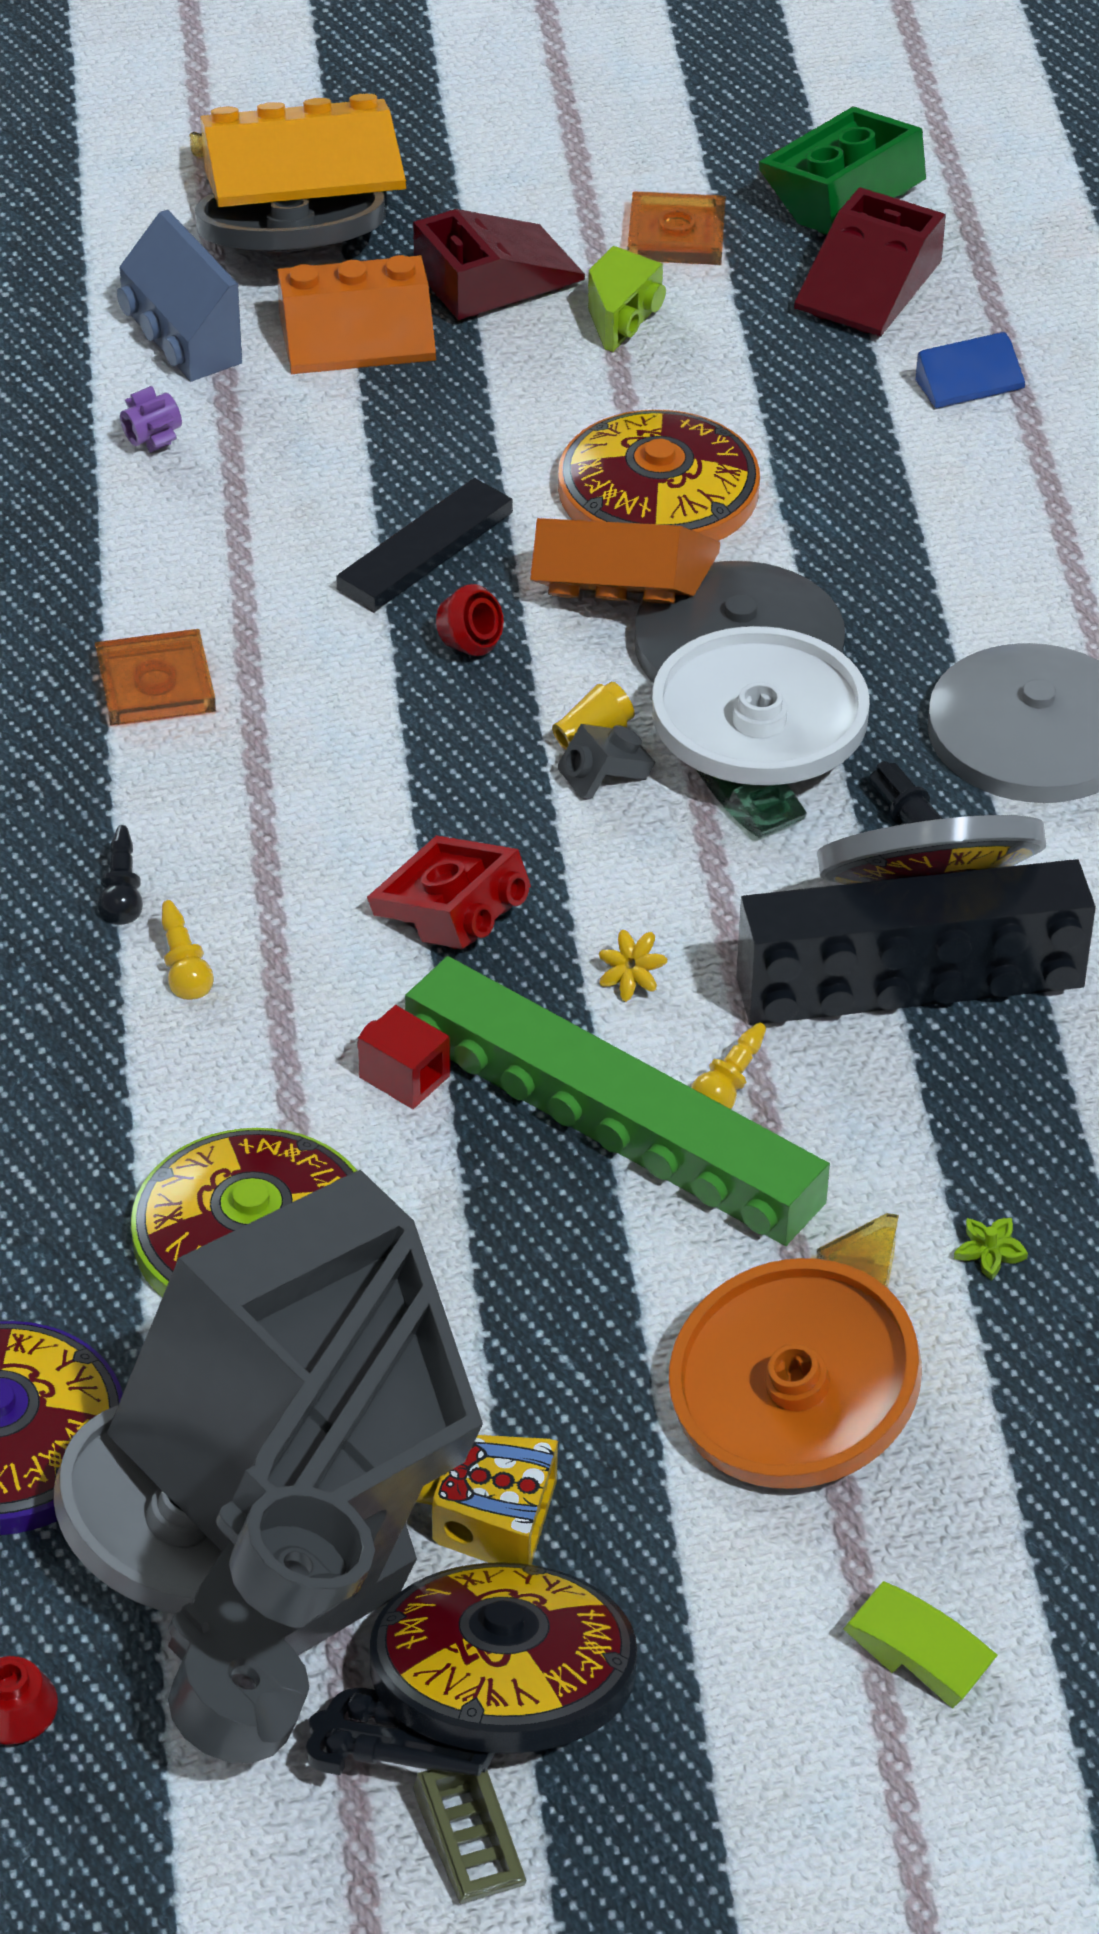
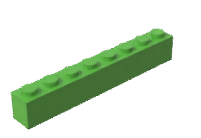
[405,956,830,1246]

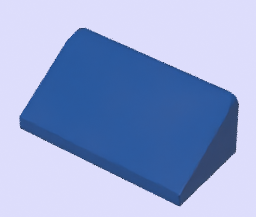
[915,332,1025,408]

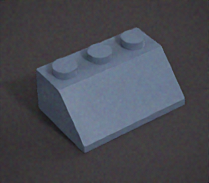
[117,209,242,382]

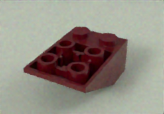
[794,187,946,337]
[413,209,585,320]

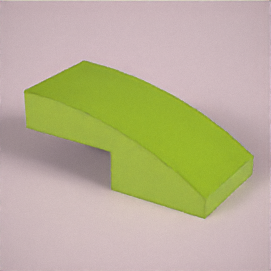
[843,1581,998,1709]

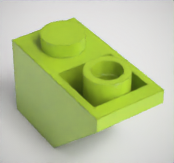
[588,246,666,352]

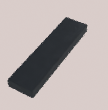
[336,478,513,612]

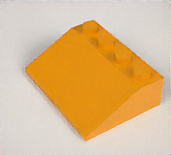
[200,94,406,207]

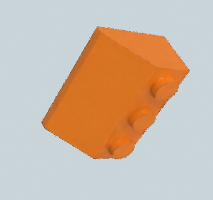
[277,255,436,374]
[530,518,720,604]

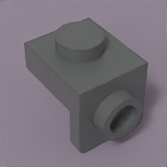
[558,724,656,799]

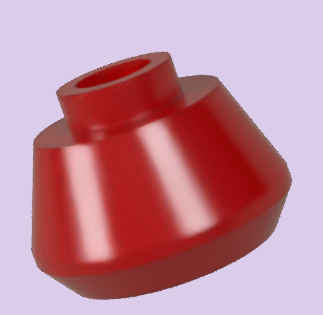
[436,584,504,656]
[0,1656,58,1745]

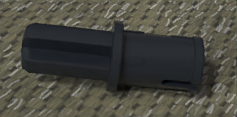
[870,761,943,824]

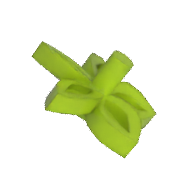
[954,1218,1028,1281]

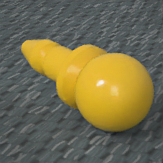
[162,900,214,1000]
[691,1023,766,1109]

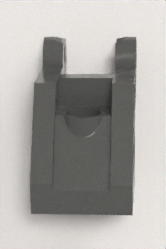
[107,1170,483,1763]

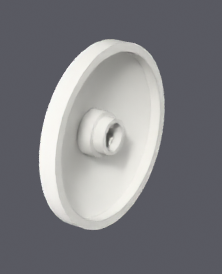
[652,626,870,785]

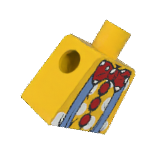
[416,1435,558,1565]

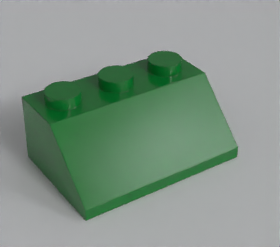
[759,106,926,235]

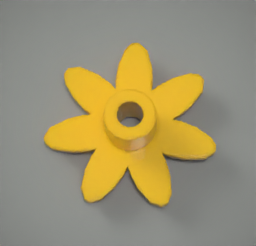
[599,929,668,1002]

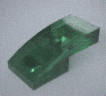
[696,770,807,838]

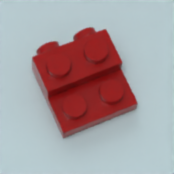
[367,835,531,949]

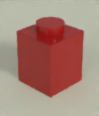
[357,1004,450,1109]

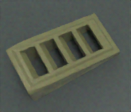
[413,1769,527,1905]

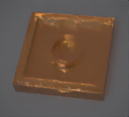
[627,191,726,265]
[95,629,216,726]

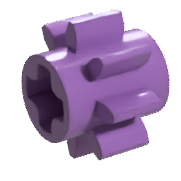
[120,386,182,453]

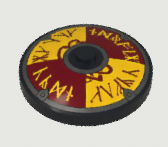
[370,1562,637,1753]

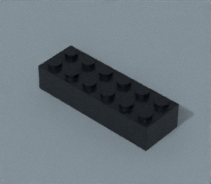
[736,859,1096,1025]

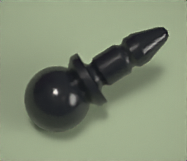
[98,825,143,925]

